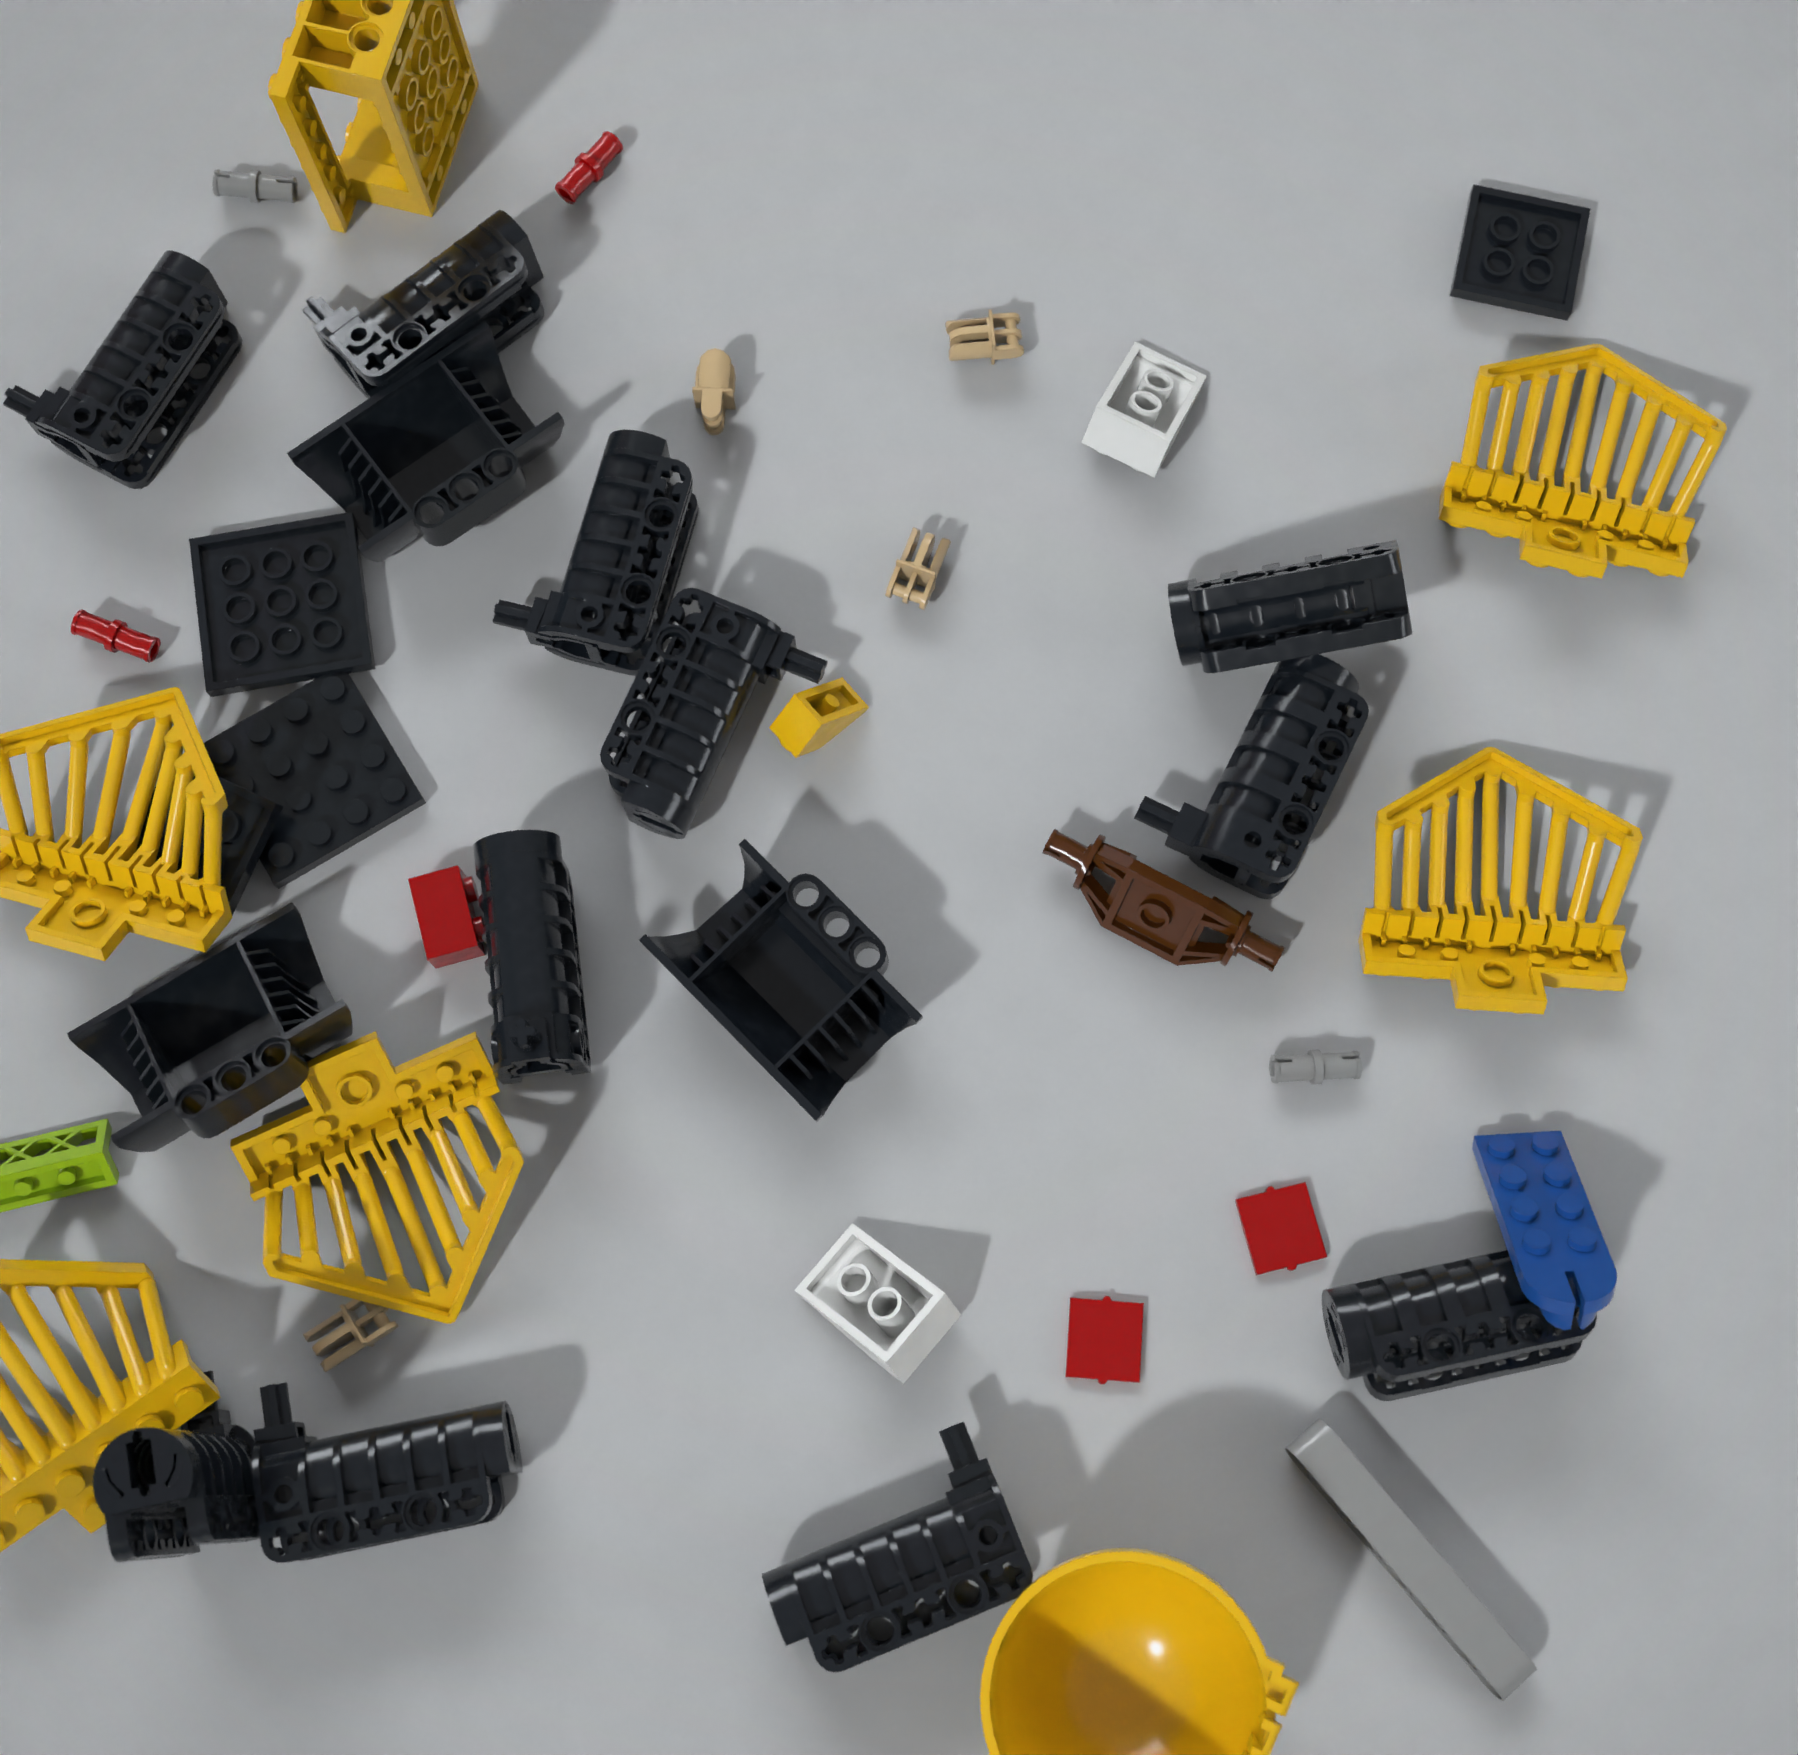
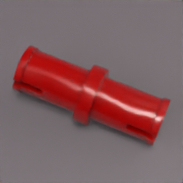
[555,131,623,204]
[71,609,161,663]

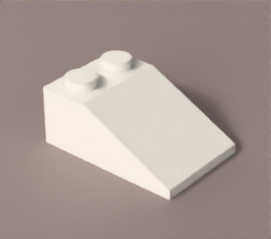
[1081,342,1207,478]
[795,1223,961,1384]

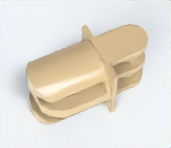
[945,309,1024,365]
[692,348,736,435]
[885,527,951,610]
[303,1299,398,1373]

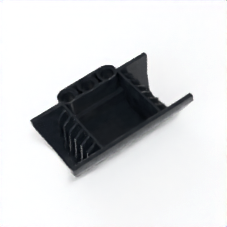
[287,321,565,562]
[639,839,923,1122]
[67,902,353,1152]

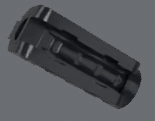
[1168,540,1413,673]
[1134,654,1369,899]
[1322,1250,1597,1401]

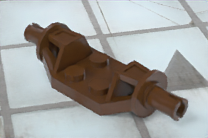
[1042,829,1285,972]

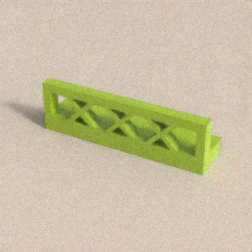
[0,1118,119,1213]

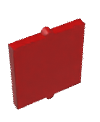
[1235,1182,1327,1275]
[1065,1296,1144,1385]

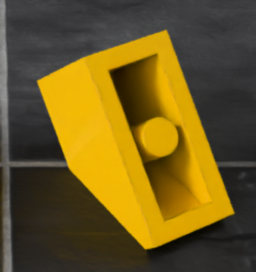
[769,677,869,758]

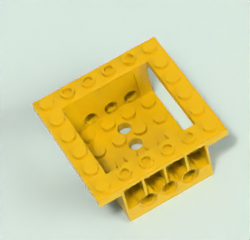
[268,0,479,233]

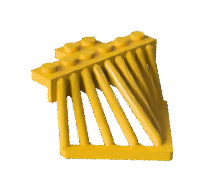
[1438,344,1727,579]
[0,687,233,961]
[1358,747,1643,1014]
[230,1031,524,1324]
[0,1259,221,1552]

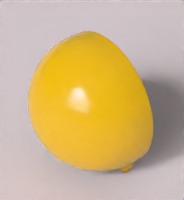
[980,1548,1299,1755]

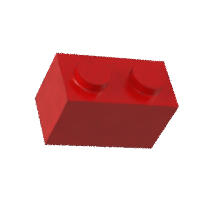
[408,865,485,969]

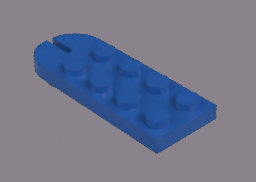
[1472,1130,1617,1330]

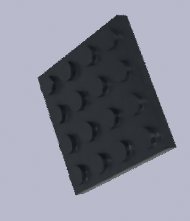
[189,512,375,697]
[204,671,426,889]

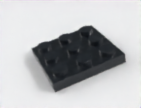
[1449,184,1590,321]
[135,775,284,916]

